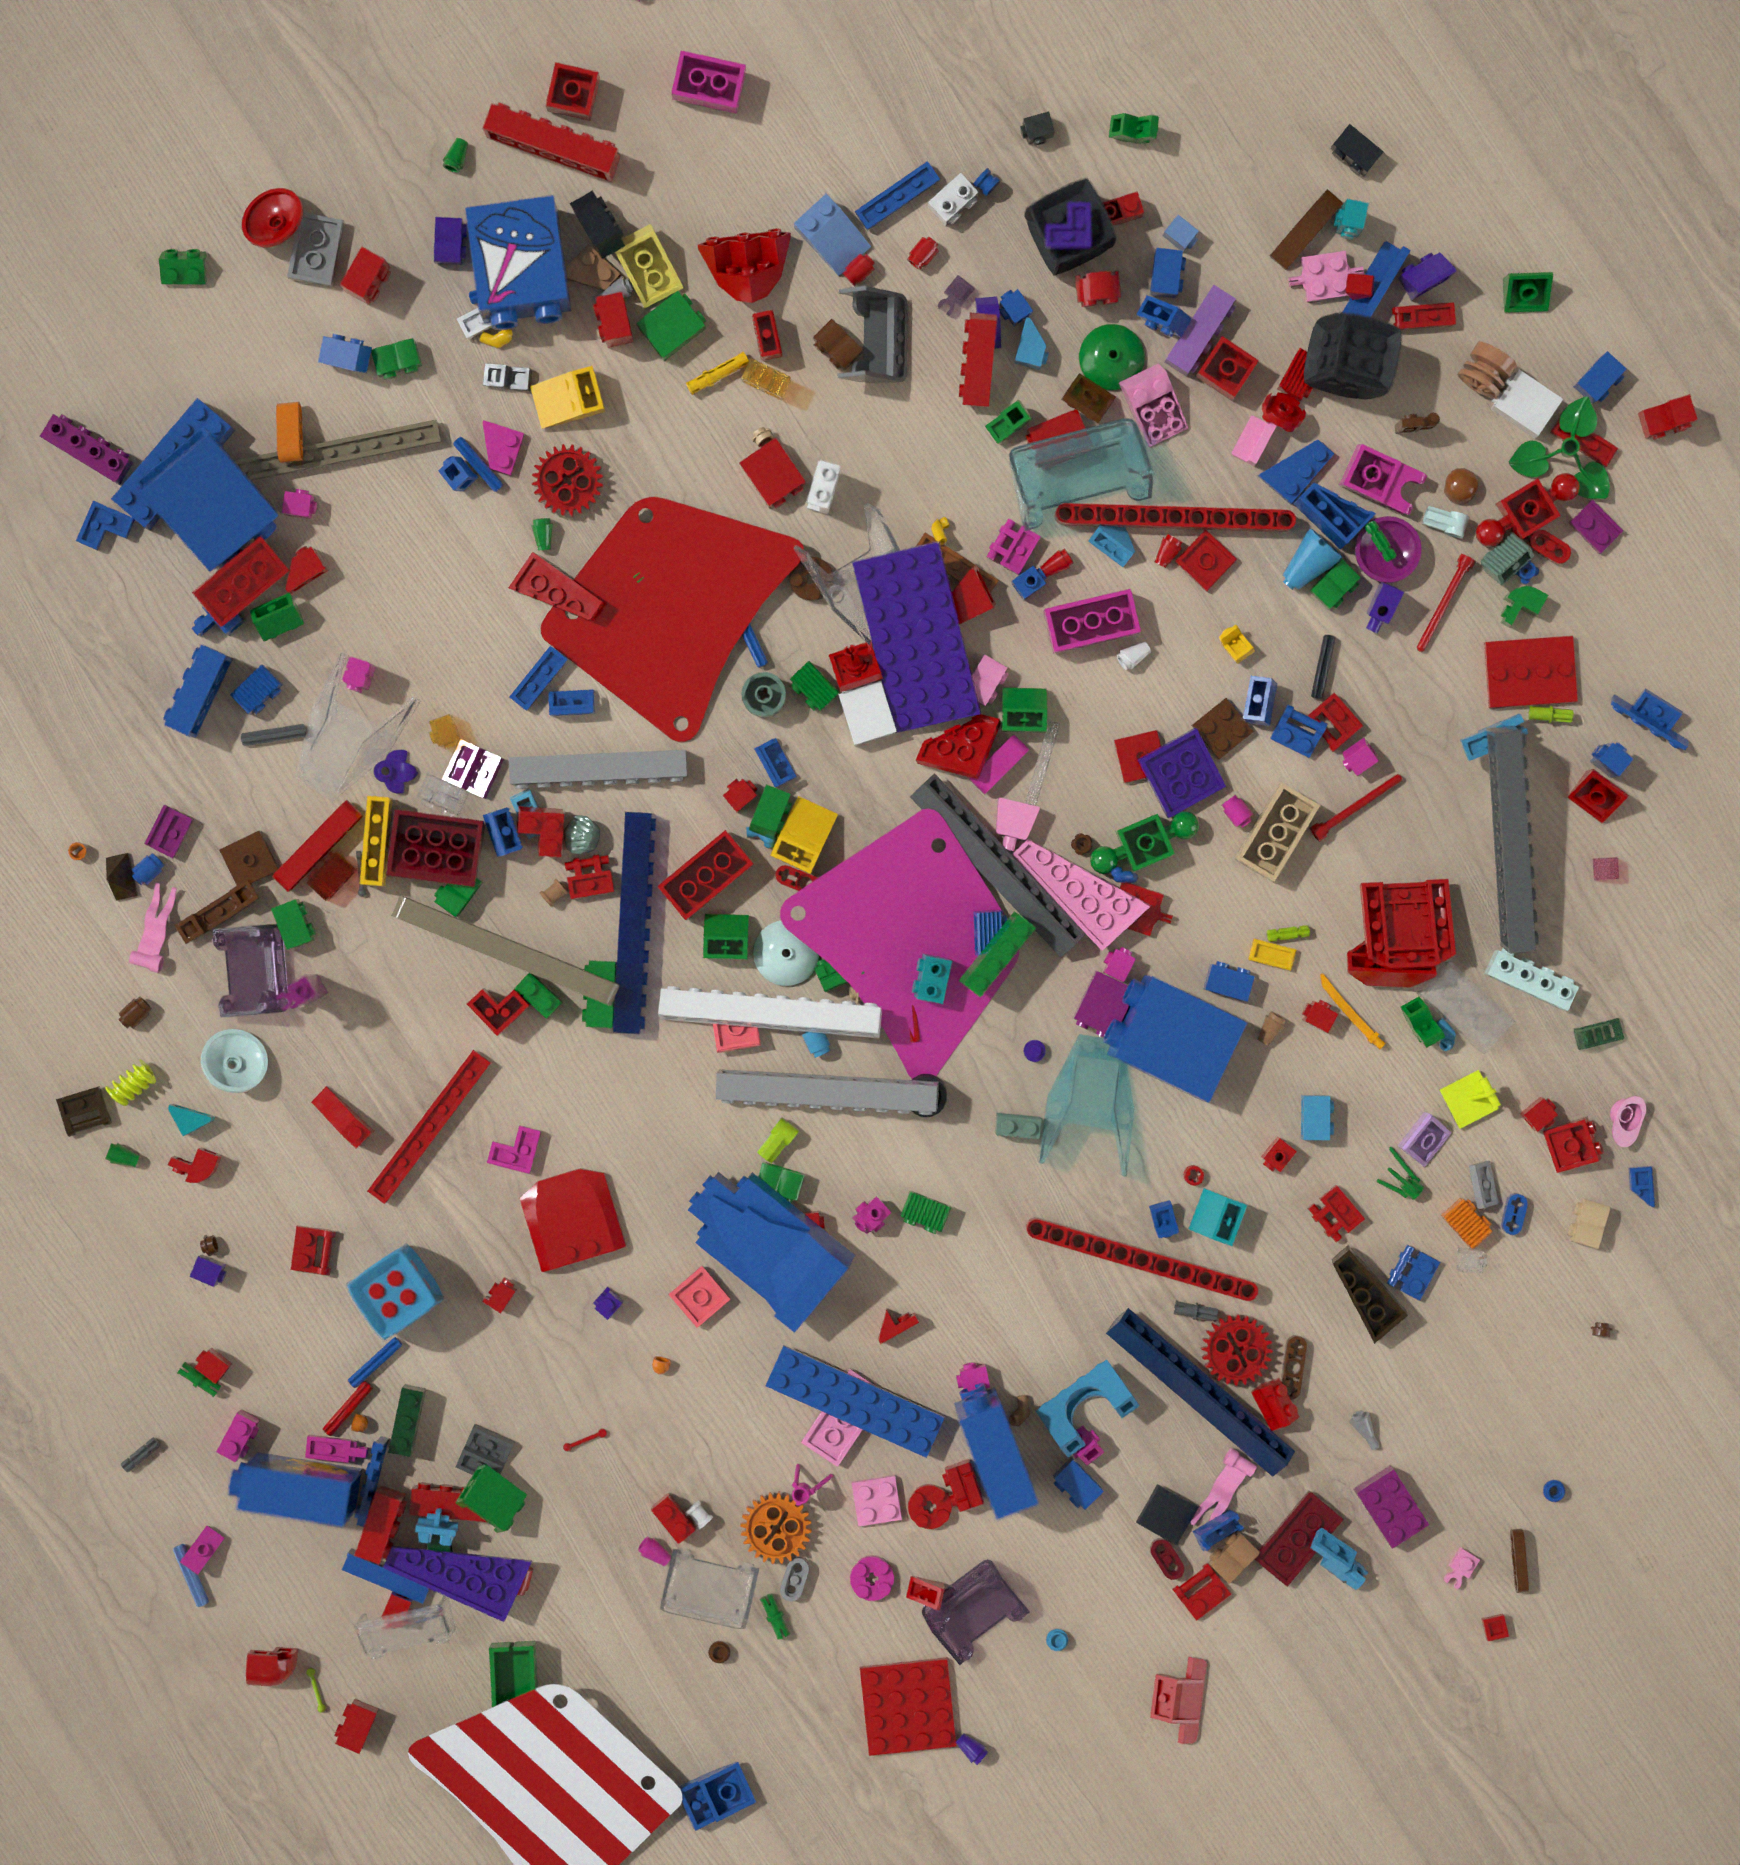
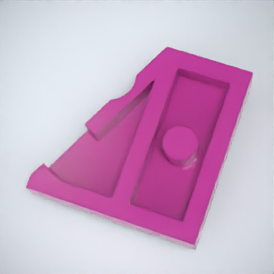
[483,420,525,476]

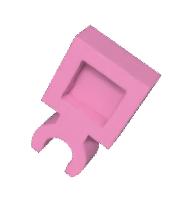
[1444,1547,1480,1589]

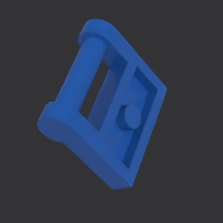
[1270,704,1328,758]

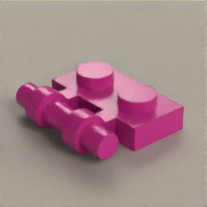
[986,518,1041,576]

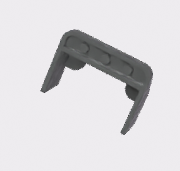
[838,286,908,383]

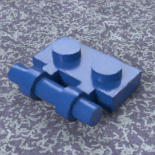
[1387,1245,1440,1301]

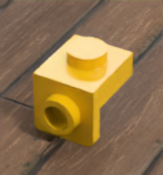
[1219,624,1255,664]

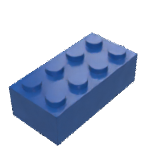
[163,644,233,738]

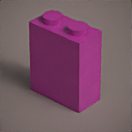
[1073,970,1129,1038]

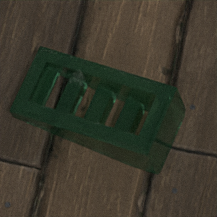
[1573,1018,1624,1050]

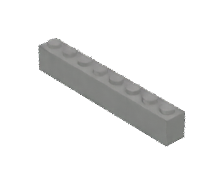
[509,750,688,789]

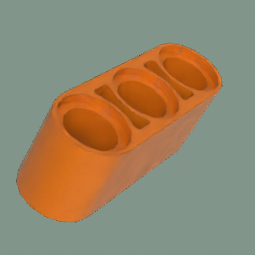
[276,402,303,463]

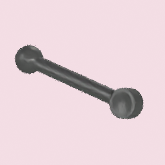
[356,851,366,897]

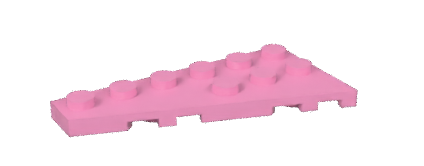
[1012,839,1151,951]

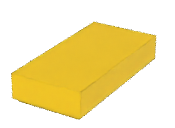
[1248,938,1296,971]

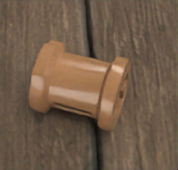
[539,879,569,907]

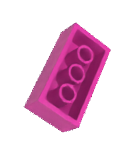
[1043,589,1141,654]

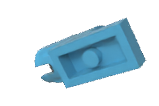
[1460,714,1528,761]
[1310,1528,1368,1590]

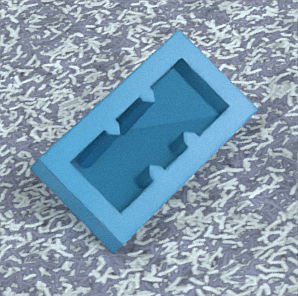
[1088,525,1135,567]

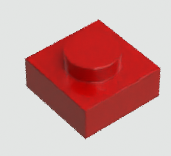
[1481,1613,1509,1641]

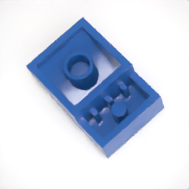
[678,1761,756,1831]

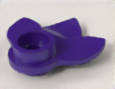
[373,750,418,794]

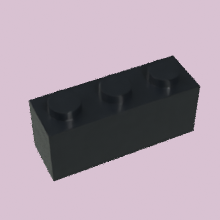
[570,190,625,259]

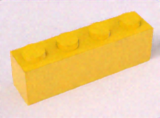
[360,796,393,886]

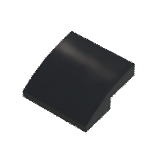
[1136,1484,1198,1545]

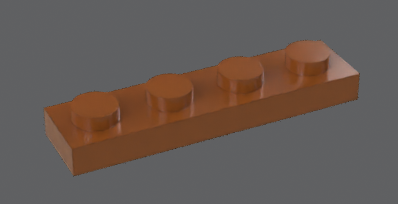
[916,532,999,593]

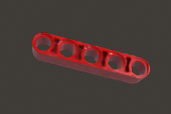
[272,800,363,892]

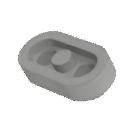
[780,1557,809,1601]

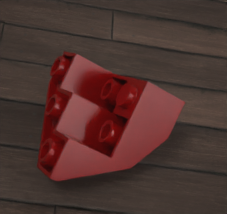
[698,228,791,303]

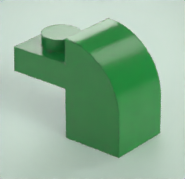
[1109,113,1159,144]
[985,400,1033,444]
[1500,586,1549,627]
[1400,996,1445,1048]

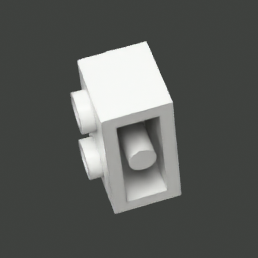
[928,173,979,226]

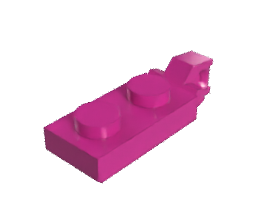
[305,1435,369,1463]

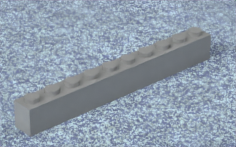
[716,1069,939,1115]

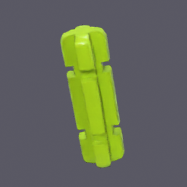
[1266,925,1310,942]

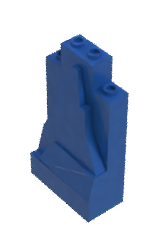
[688,1172,855,1333]

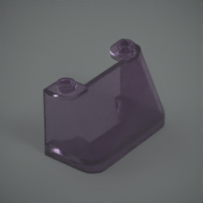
[212,924,288,1018]
[922,1559,1030,1665]

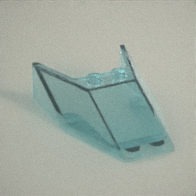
[1037,1034,1134,1177]

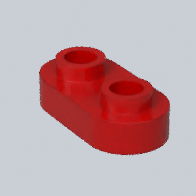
[1529,530,1571,564]

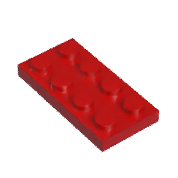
[191,536,289,627]

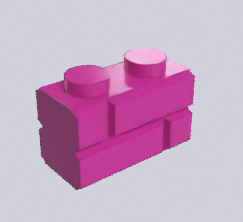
[342,657,376,693]

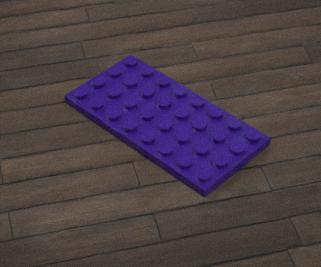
[852,541,981,733]

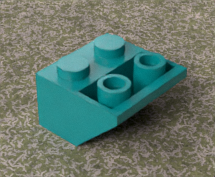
[1188,1188,1247,1246]

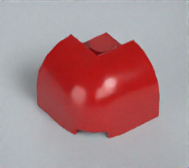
[246,1647,298,1687]

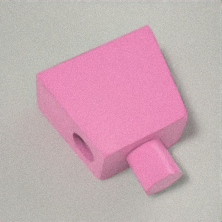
[996,797,1040,851]

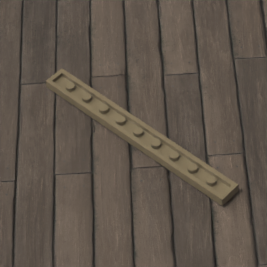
[234,420,441,481]

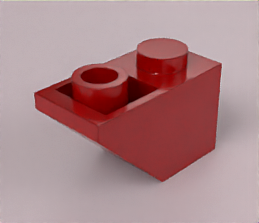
[1102,191,1144,225]

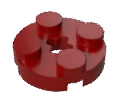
[1262,392,1306,432]
[908,1484,952,1529]

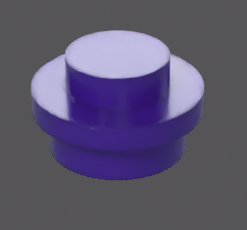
[1023,1040,1046,1062]

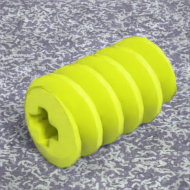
[105,1059,156,1106]

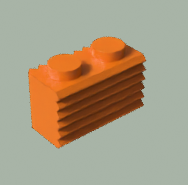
[1441,1198,1493,1249]

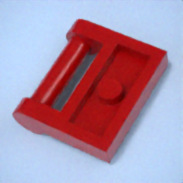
[1307,692,1363,752]
[290,1226,336,1275]
[1173,1563,1231,1621]

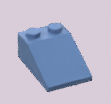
[794,193,871,276]

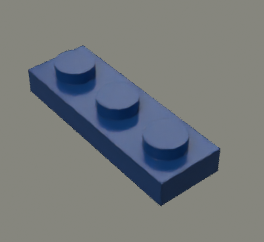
[509,645,568,711]

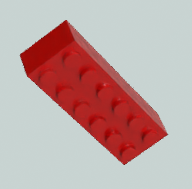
[483,103,620,182]

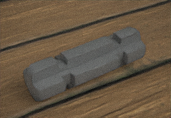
[121,1437,160,1472]

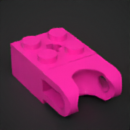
[1339,444,1427,515]

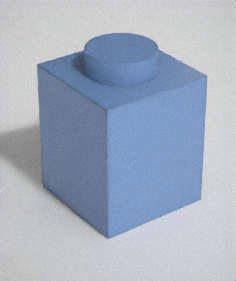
[1162,215,1199,252]

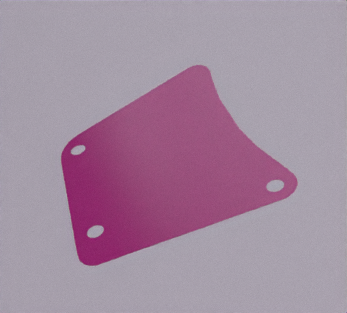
[780,809,1019,1079]

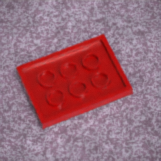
[1484,636,1578,708]

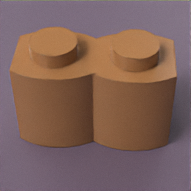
[1209,1532,1260,1584]

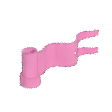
[129,883,177,973]
[1190,1448,1257,1526]

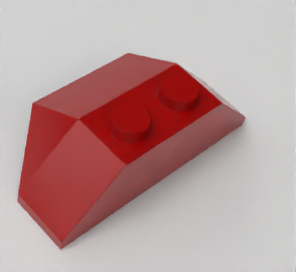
[1347,941,1437,988]

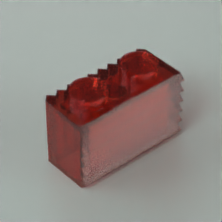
[306,851,358,901]

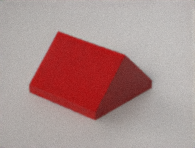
[1567,769,1629,823]

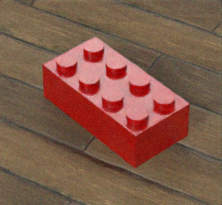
[657,830,754,921]

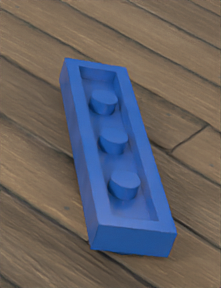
[855,161,940,231]

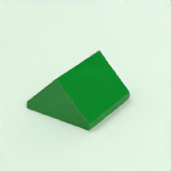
[1503,272,1554,313]

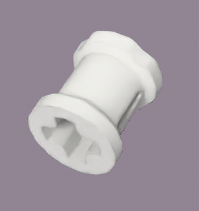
[685,1500,713,1530]

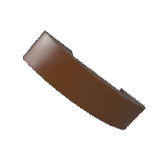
[1270,189,1344,270]
[174,879,260,944]

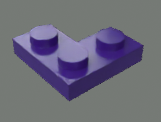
[1045,202,1091,249]

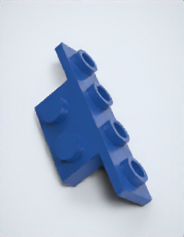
[1611,688,1688,750]

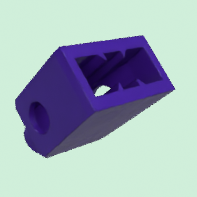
[1366,582,1404,634]

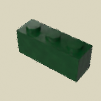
[388,1384,426,1457]

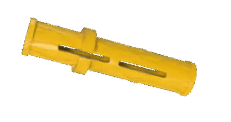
[685,351,750,395]

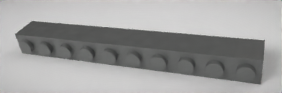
[910,773,1086,957]

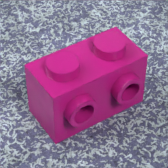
[216,1410,260,1462]

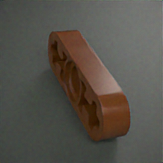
[1281,1335,1307,1400]
[1510,1528,1529,1593]

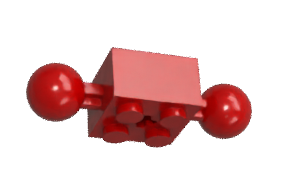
[1476,473,1580,547]

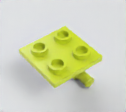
[1439,1070,1501,1129]

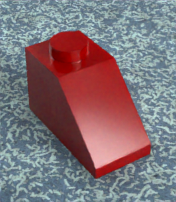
[285,546,328,594]

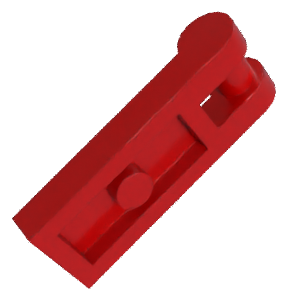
[1392,302,1456,330]

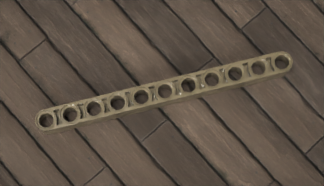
[392,895,620,1006]

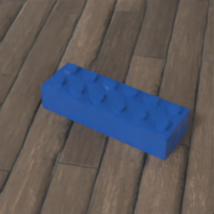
[111,398,235,531]

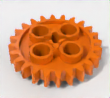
[740,1491,812,1564]

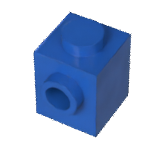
[999,289,1033,327]
[1011,565,1047,601]

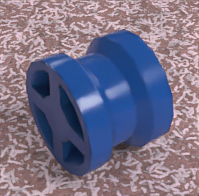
[973,168,1001,196]

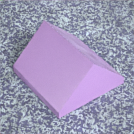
[1398,1112,1451,1167]

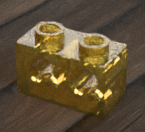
[742,358,791,401]

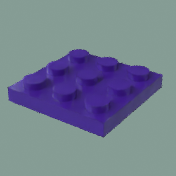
[1137,728,1226,818]

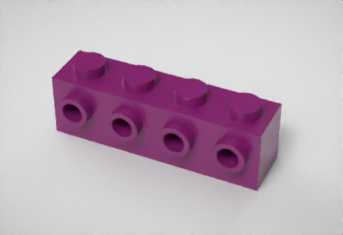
[39,414,133,485]

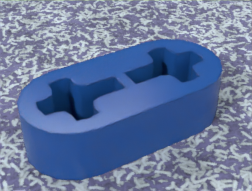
[1501,1193,1528,1235]

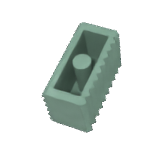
[1481,533,1534,586]
[995,1113,1042,1140]

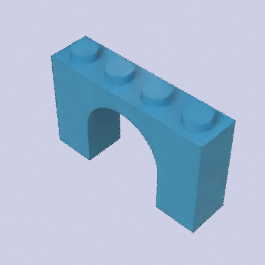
[1036,1360,1140,1457]

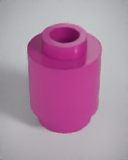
[1222,794,1253,828]

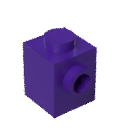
[189,1254,227,1287]

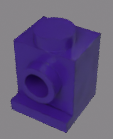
[593,1286,624,1320]

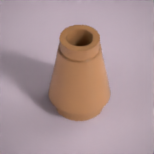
[1257,1011,1286,1046]

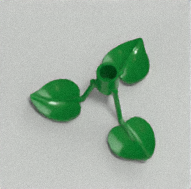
[1509,397,1610,499]

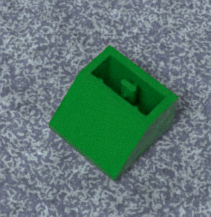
[1001,688,1047,733]
[703,914,749,959]

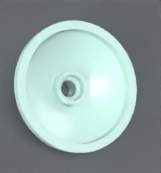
[753,921,819,986]
[201,1029,268,1093]

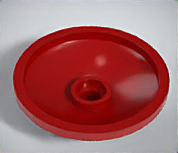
[242,188,303,248]

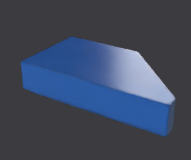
[1628,1166,1655,1207]

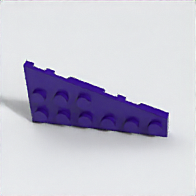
[383,1546,532,1622]

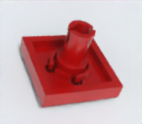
[829,641,883,692]

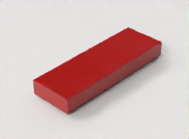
[1550,415,1618,468]

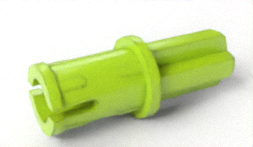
[1528,706,1574,723]

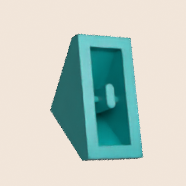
[168,1104,215,1136]

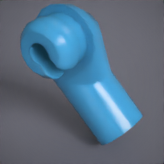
[1436,1017,1456,1051]

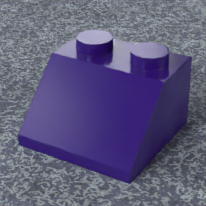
[1398,252,1457,301]

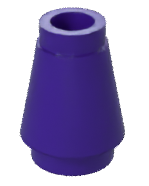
[956,1733,988,1765]

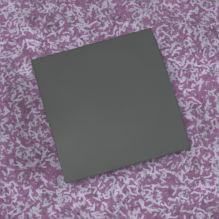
[455,1424,515,1475]

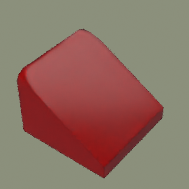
[1346,273,1375,300]

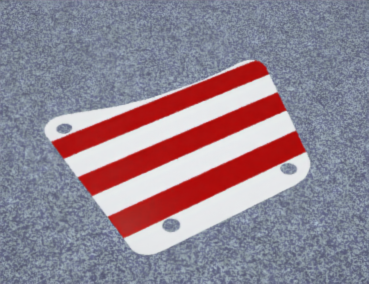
[408,1684,682,1865]

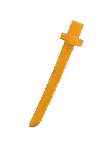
[1320,973,1386,1050]

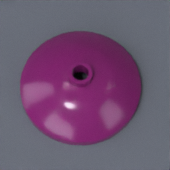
[1355,516,1422,583]

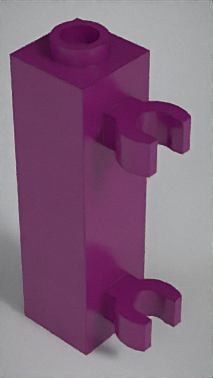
[276,974,328,1010]

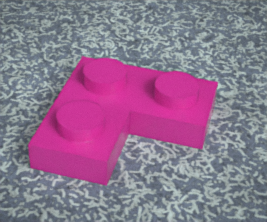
[487,1125,541,1174]

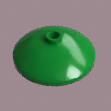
[1079,324,1145,391]

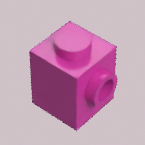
[282,489,317,519]
[1342,737,1379,776]
[1103,947,1136,982]
[956,1362,990,1391]

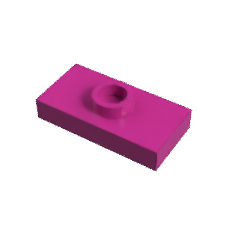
[180,1526,225,1575]

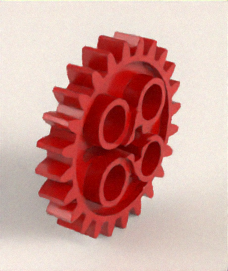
[532,444,604,517]
[1201,1313,1273,1386]

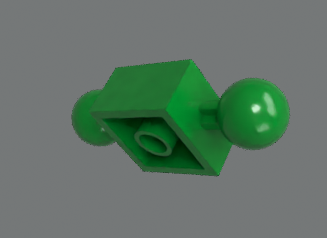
[1090,811,1199,874]

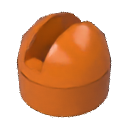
[68,842,87,860]
[652,1356,671,1374]
[351,1413,368,1432]

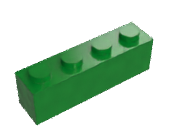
[959,911,1036,997]

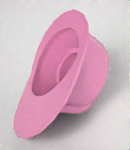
[1610,1096,1646,1147]

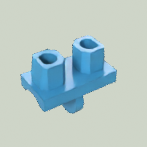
[415,1508,459,1546]

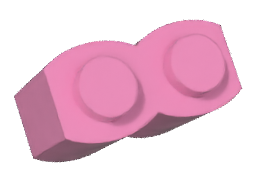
[972,654,1009,706]

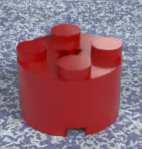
[1075,271,1121,307]

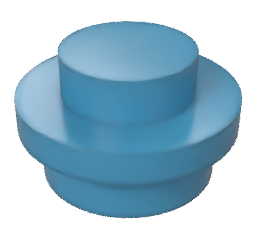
[1046,1629,1068,1651]

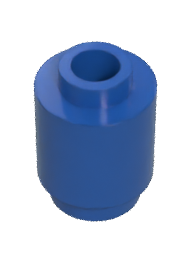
[132,853,165,885]

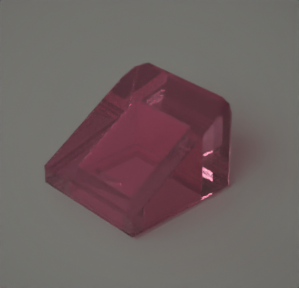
[1593,857,1619,880]

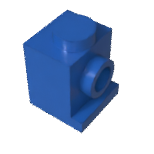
[438,456,478,492]

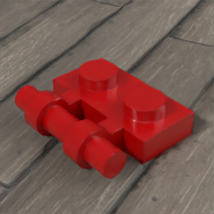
[565,854,615,899]
[1308,1185,1365,1242]

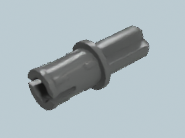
[1173,1300,1218,1321]

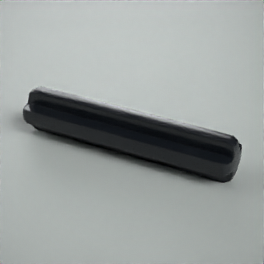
[1311,635,1336,700]

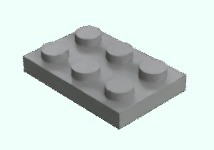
[287,213,344,287]

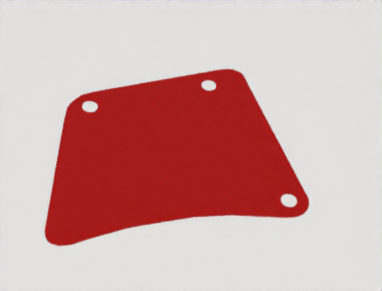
[540,497,804,742]

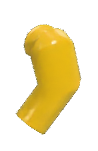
[480,329,513,348]
[931,517,950,545]

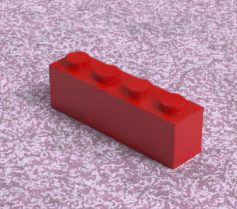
[959,313,997,407]
[409,1482,487,1522]

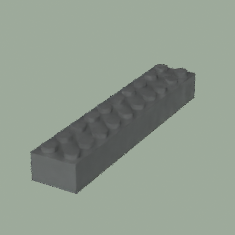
[1486,726,1539,954]

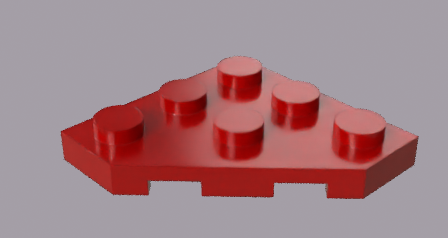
[916,714,1001,779]

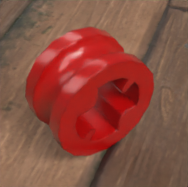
[1183,1165,1204,1186]

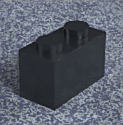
[1330,124,1384,176]

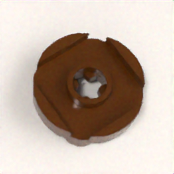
[790,556,833,601]

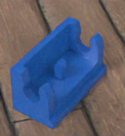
[548,689,595,716]
[754,738,797,788]
[1192,1509,1244,1552]

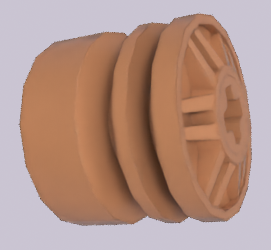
[1457,341,1517,399]

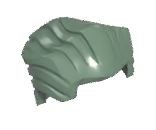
[564,815,600,854]

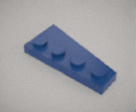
[354,1436,389,1527]

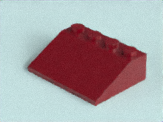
[386,809,485,887]

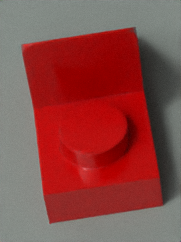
[878,1308,919,1344]

